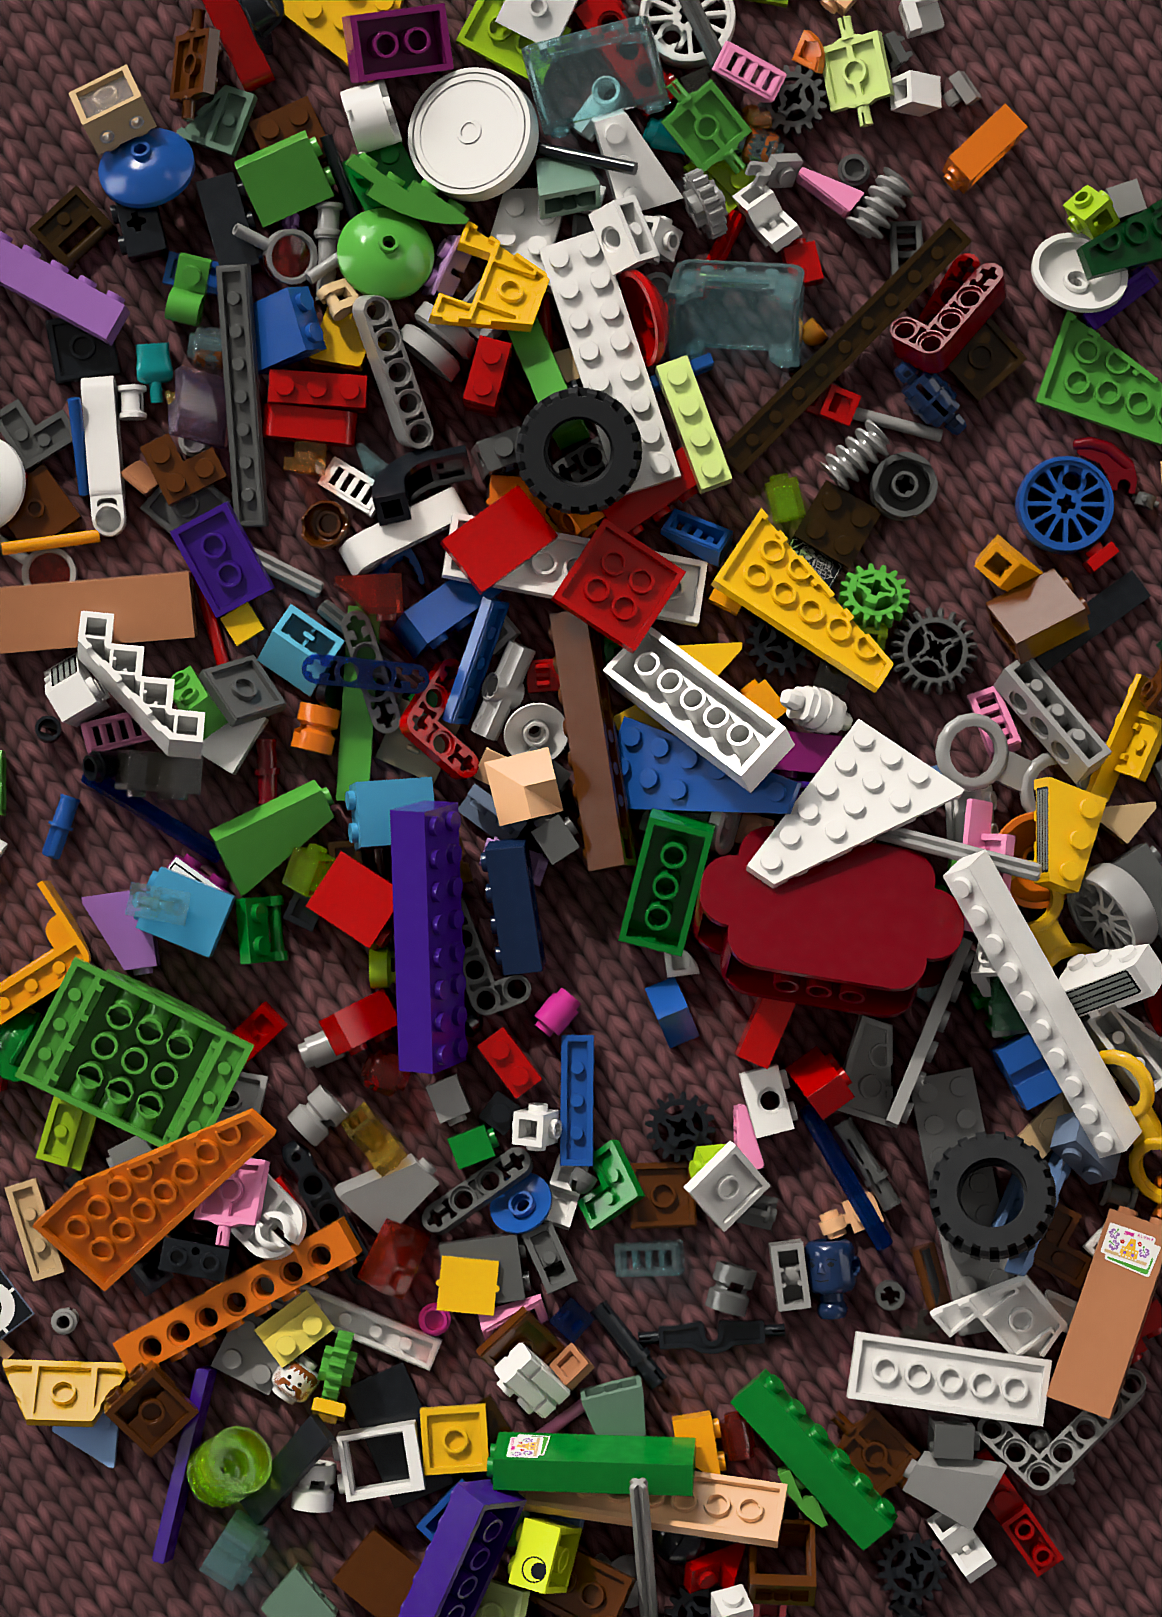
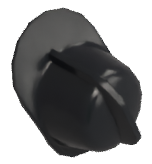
[238,0,284,55]

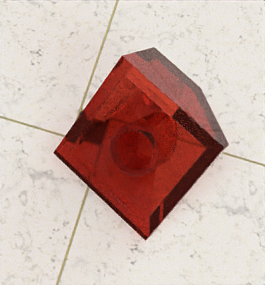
[333,573,403,621]
[357,1218,431,1300]

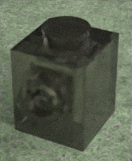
[811,658,850,697]

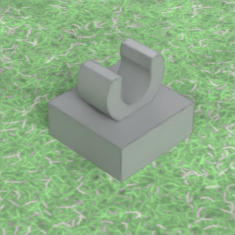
[942,70,982,107]

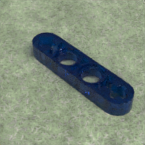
[302,654,430,694]

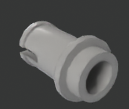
[51,1307,79,1335]

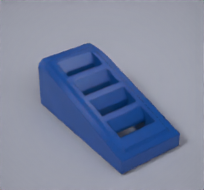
[660,508,733,567]

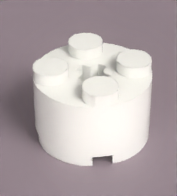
[340,79,402,154]

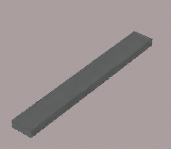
[216,264,269,528]

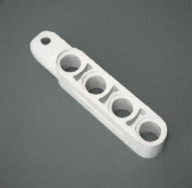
[81,376,126,537]

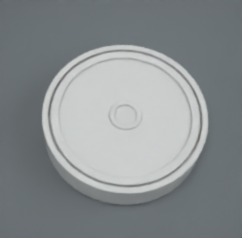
[408,67,539,202]

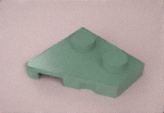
[176,85,258,158]

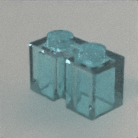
[199,1509,271,1591]

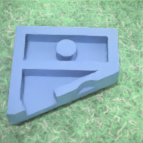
[52,1412,119,1468]

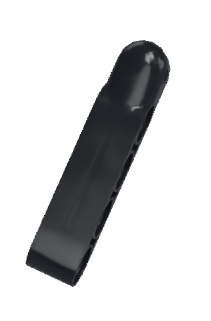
[281,1140,378,1286]

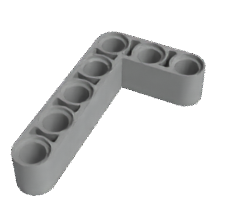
[977,1368,1147,1496]

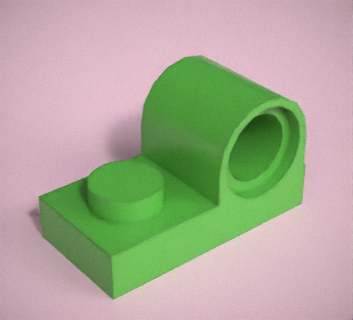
[165,252,213,327]

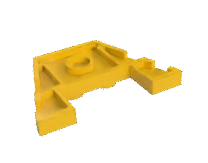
[428,221,550,332]

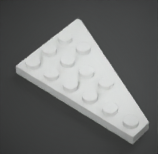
[746,719,964,888]

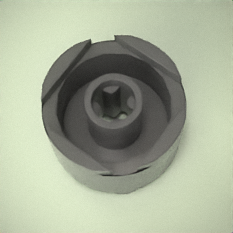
[869,452,938,521]

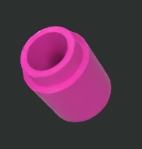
[534,988,581,1037]

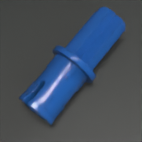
[42,794,81,859]

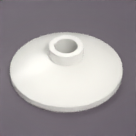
[504,703,568,759]

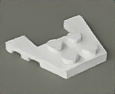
[490,185,606,295]
[930,1274,1067,1358]

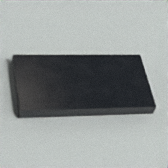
[343,1361,455,1509]

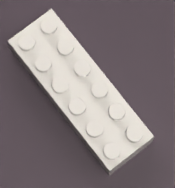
[603,627,795,793]

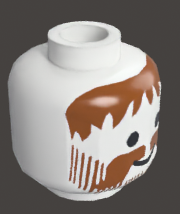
[271,1354,320,1405]

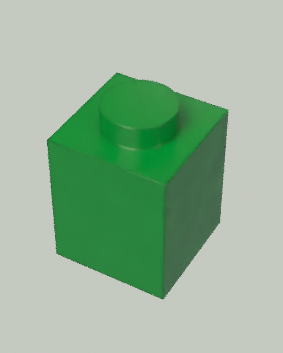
[447,1123,500,1170]

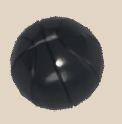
[652,1530,709,1566]

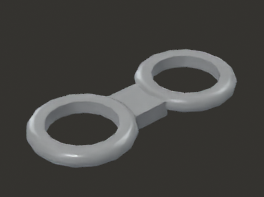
[935,713,1090,813]

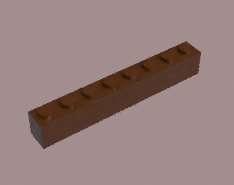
[548,611,637,873]

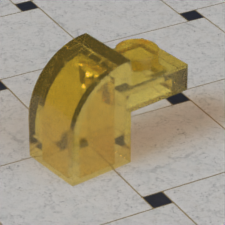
[340,1101,407,1177]

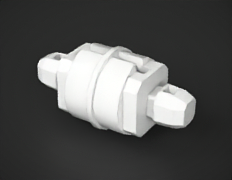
[780,685,853,735]

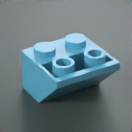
[257,604,346,697]

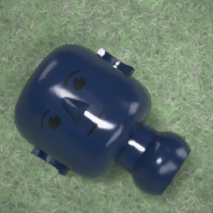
[804,1238,861,1319]

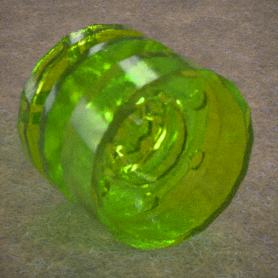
[187,1426,272,1508]

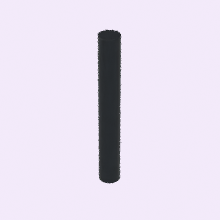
[320,134,360,221]

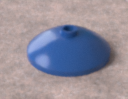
[98,128,195,208]

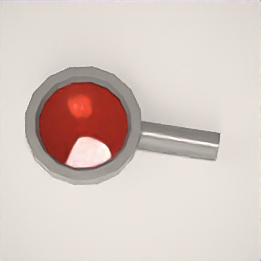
[232,223,318,285]
[0,535,78,585]

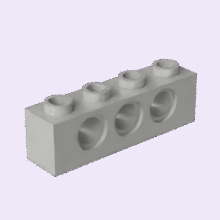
[993,659,1112,784]

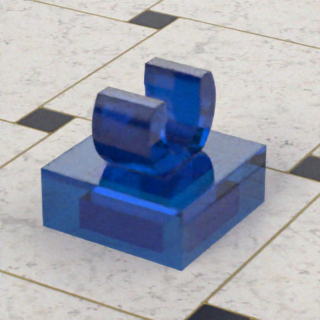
[549,1296,595,1343]

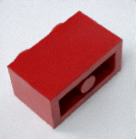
[318,988,397,1057]
[477,1026,543,1099]
[785,1046,855,1120]

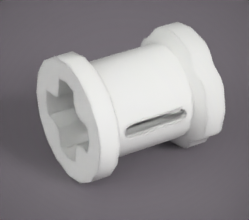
[117,384,147,421]

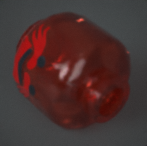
[360,1049,411,1097]

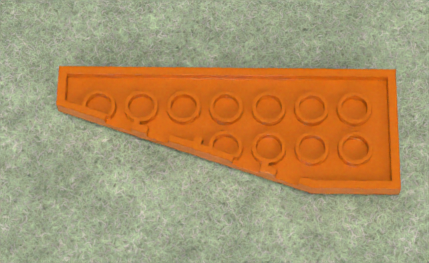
[32,1108,277,1292]

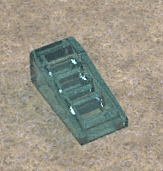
[614,1240,685,1277]

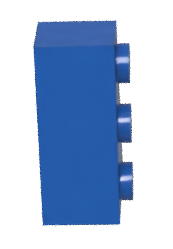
[391,579,503,660]

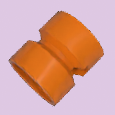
[290,702,341,756]

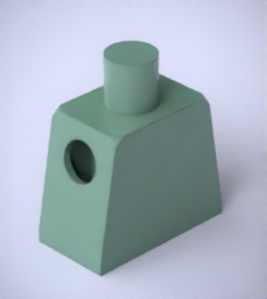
[536,156,601,220]
[580,1375,646,1436]
[261,1562,338,1617]

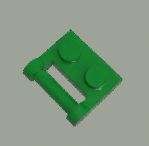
[235,895,288,964]

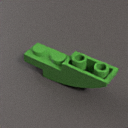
[345,152,469,224]

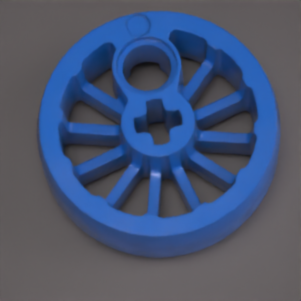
[1015,456,1114,555]

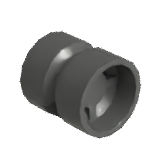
[705,1260,757,1317]

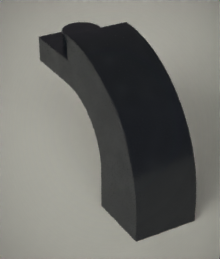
[372,445,473,526]

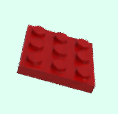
[551,518,686,654]

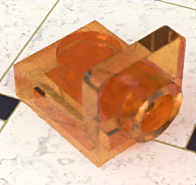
[283,441,328,476]

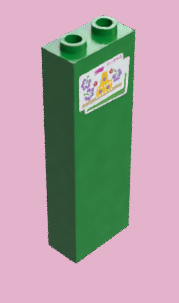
[487,1432,696,1496]

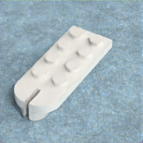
[231,1157,307,1260]

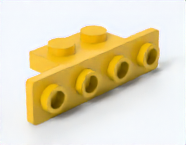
[1086,674,1162,803]

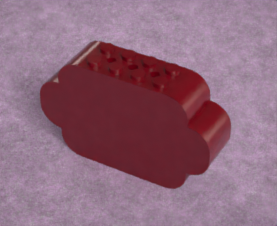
[693,826,964,1018]

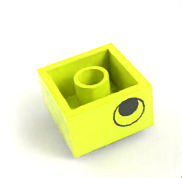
[508,1517,583,1594]

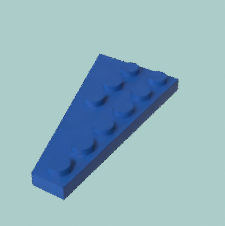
[617,716,802,814]

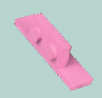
[963,799,1015,932]

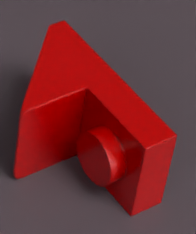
[683,1542,746,1594]

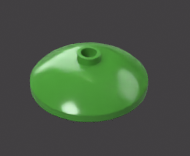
[337,208,434,300]

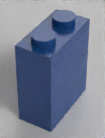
[253,286,327,375]

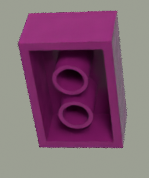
[342,3,454,83]

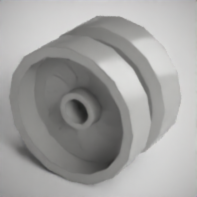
[400,301,478,383]

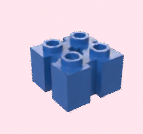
[989,1033,1062,1111]

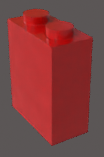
[463,335,513,418]
[306,851,394,951]
[734,997,796,1069]

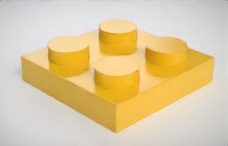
[420,1403,489,1476]

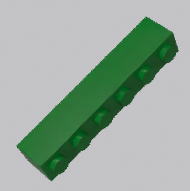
[730,1368,898,1551]

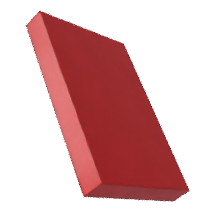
[440,485,558,595]

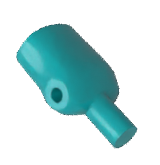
[135,342,173,403]

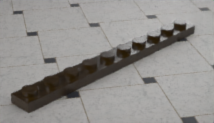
[722,218,972,474]

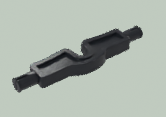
[638,1319,785,1354]

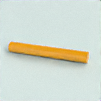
[1,530,100,555]

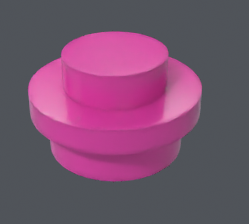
[418,1303,451,1336]

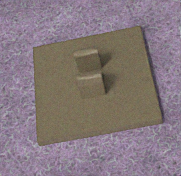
[375,698,460,784]

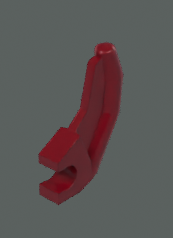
[1073,437,1137,495]

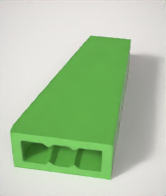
[209,780,334,896]

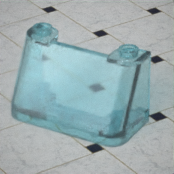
[521,16,671,139]
[668,259,805,368]

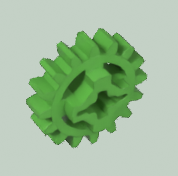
[838,563,910,630]
[317,1329,358,1402]

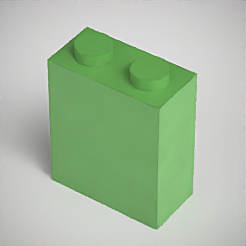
[234,130,336,228]

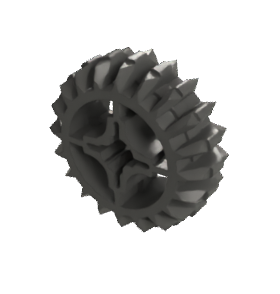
[890,607,978,695]

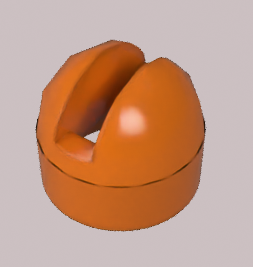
[800,317,828,346]

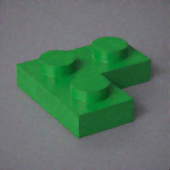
[577,1139,645,1230]

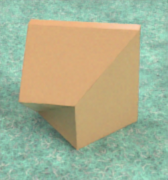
[484,747,563,826]

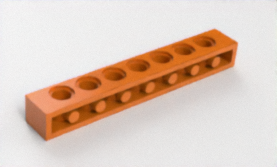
[113,1216,363,1374]

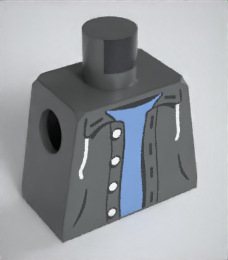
[471,426,522,482]

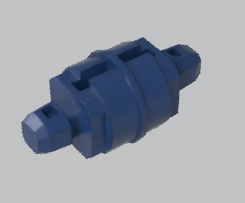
[894,361,967,435]

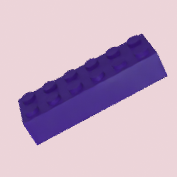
[398,1479,527,1617]

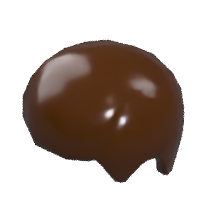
[301,500,350,550]

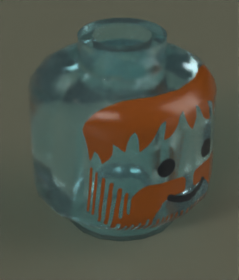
[735,126,785,167]
[187,325,223,370]

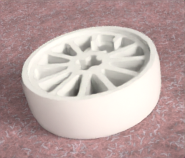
[639,0,736,69]

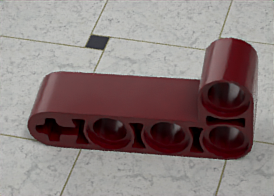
[890,263,1007,373]

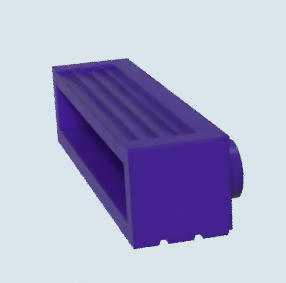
[1080,266,1159,331]

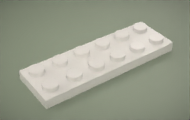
[846,1331,1052,1427]

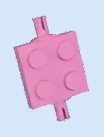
[193,1158,270,1247]

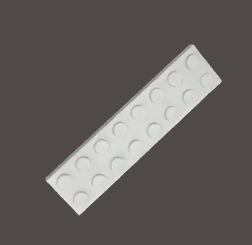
[538,231,681,496]
[441,512,708,627]

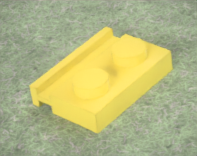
[254,1290,335,1368]

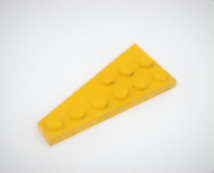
[711,507,894,693]

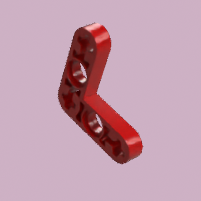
[399,658,479,780]

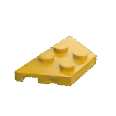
[2,1359,129,1427]

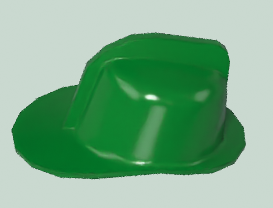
[0,1011,43,1082]

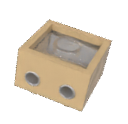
[69,64,157,155]

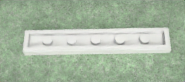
[261,1277,443,1371]

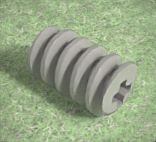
[845,167,914,240]
[819,419,890,491]

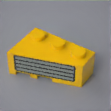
[1034,777,1107,894]

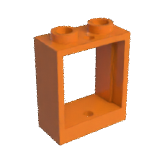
[942,103,1028,194]

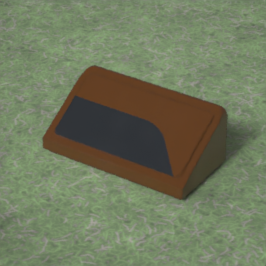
[910,1242,951,1312]

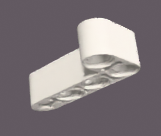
[338,487,469,579]

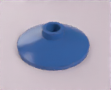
[490,1173,552,1234]

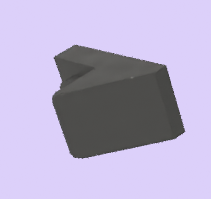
[521,1221,578,1295]

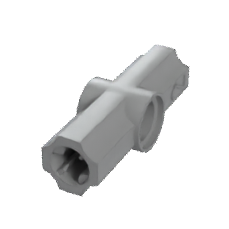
[470,641,536,741]

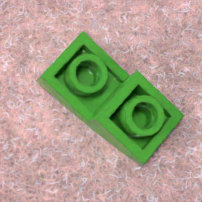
[778,1465,830,1527]

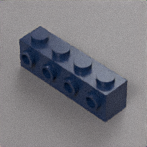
[481,837,546,975]

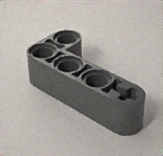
[461,897,532,1015]

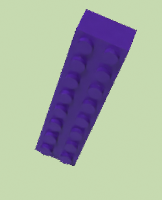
[390,800,468,1074]

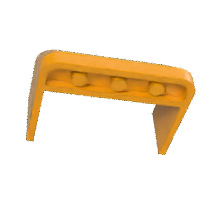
[0,880,91,1026]

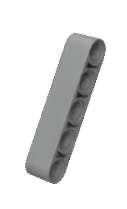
[352,295,434,449]

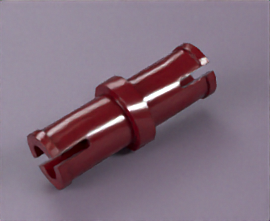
[254,739,281,804]

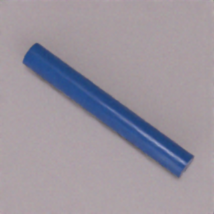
[67,397,90,496]

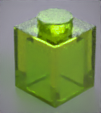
[763,473,805,525]
[282,844,336,897]

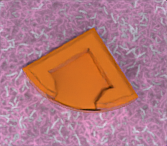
[792,30,825,74]

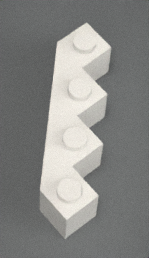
[77,611,205,759]

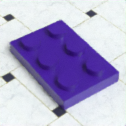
[170,501,274,618]

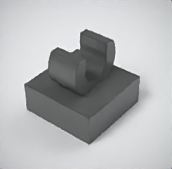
[882,31,913,74]

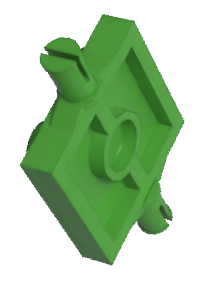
[660,79,752,174]

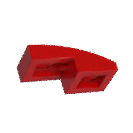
[805,384,862,427]
[232,1001,288,1066]

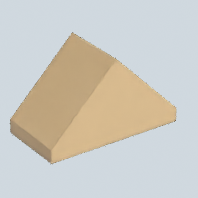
[1099,802,1157,844]

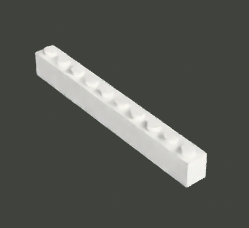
[943,850,1142,1158]

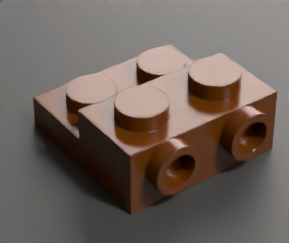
[104,1360,199,1457]

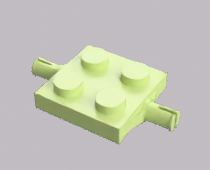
[823,16,895,127]

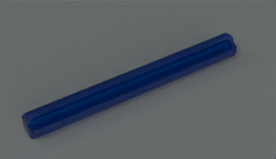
[81,773,221,863]
[800,1104,893,1251]

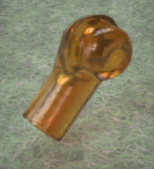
[741,104,772,131]

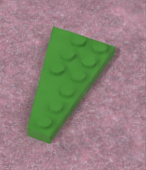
[1035,310,1162,447]

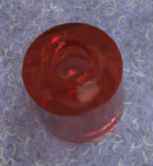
[719,1411,756,1461]

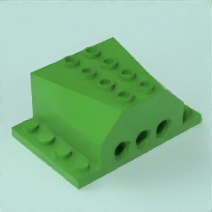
[15,956,254,1147]

